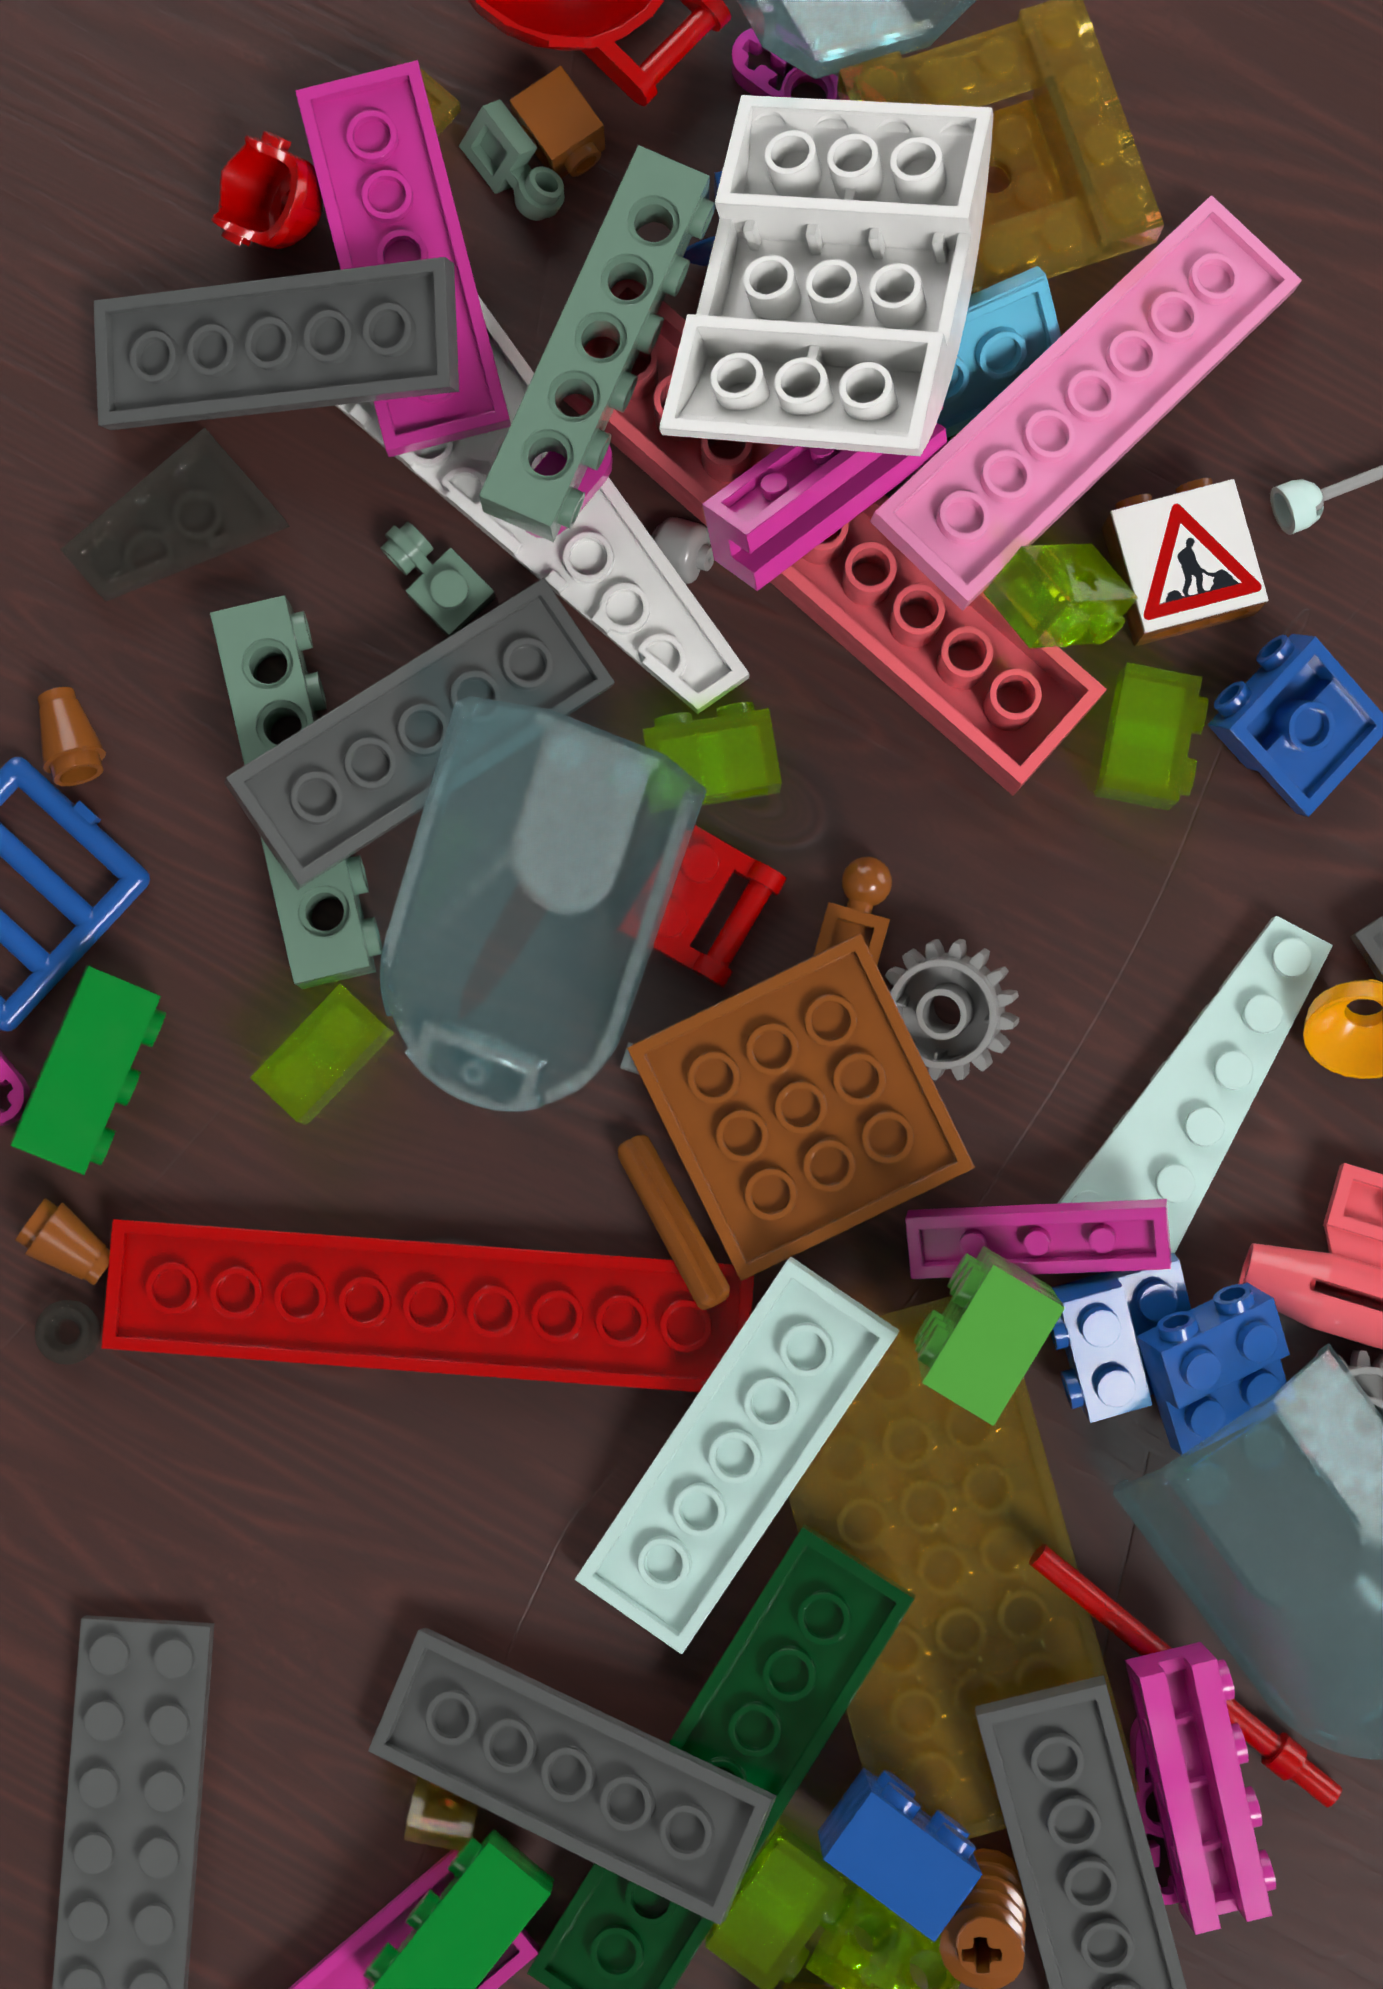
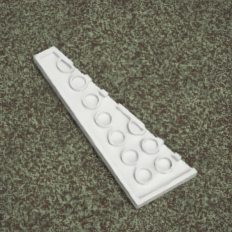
[335,296,749,714]

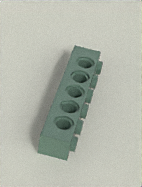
[479,145,716,542]
[210,595,383,989]

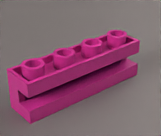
[702,407,947,591]
[1125,1642,1276,1935]

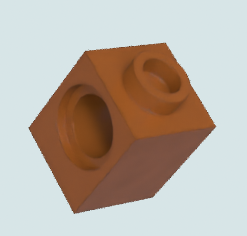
[509,66,606,179]

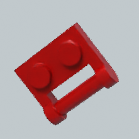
[625,822,787,988]

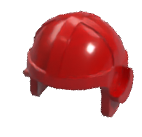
[211,131,323,249]

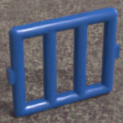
[0,757,150,1031]

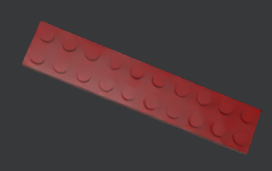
[101,1219,754,1392]

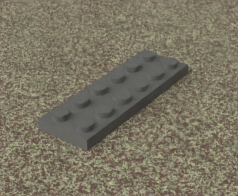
[94,257,459,430]
[224,578,615,890]
[52,1615,215,1989]
[368,1628,777,1925]
[975,1675,1187,1989]

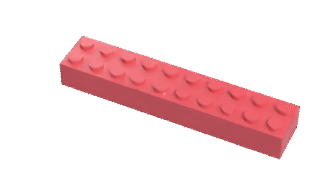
[563,279,1107,796]

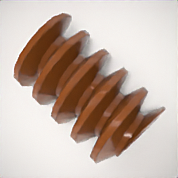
[939,1848,1026,1989]

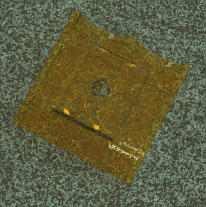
[837,0,1164,295]

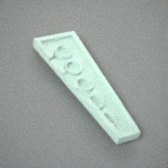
[1058,916,1333,1254]

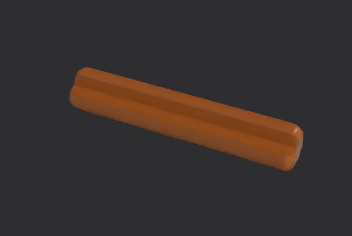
[618,1134,730,1310]

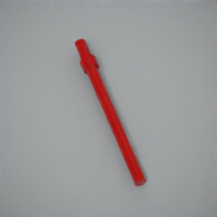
[1029,1544,1342,1808]

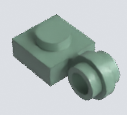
[459,99,565,221]
[380,522,496,637]

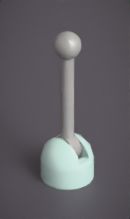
[1270,465,1383,535]

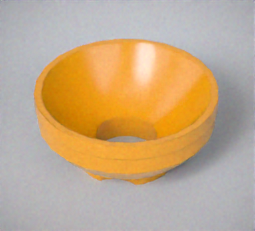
[1303,979,1383,1079]

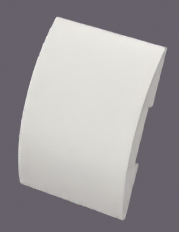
[659,95,993,456]

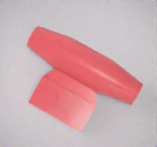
[1238,1163,1383,1350]

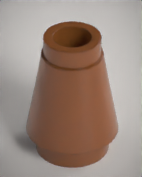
[37,687,106,786]
[15,1198,110,1286]

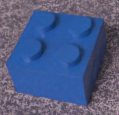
[817,1767,983,1942]

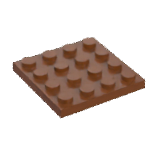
[627,933,975,1281]

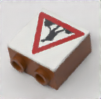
[1102,478,1268,646]

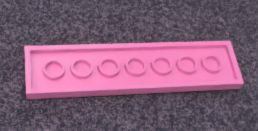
[870,195,1302,611]

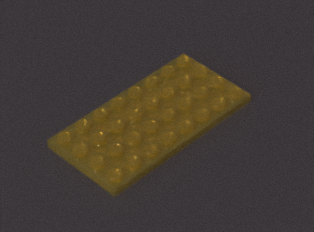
[788,1295,1140,1839]

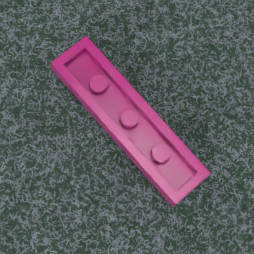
[905,1199,1172,1279]

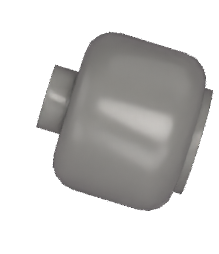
[651,517,714,584]

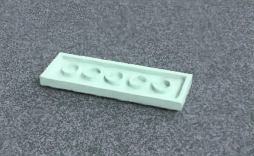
[575,1257,900,1654]

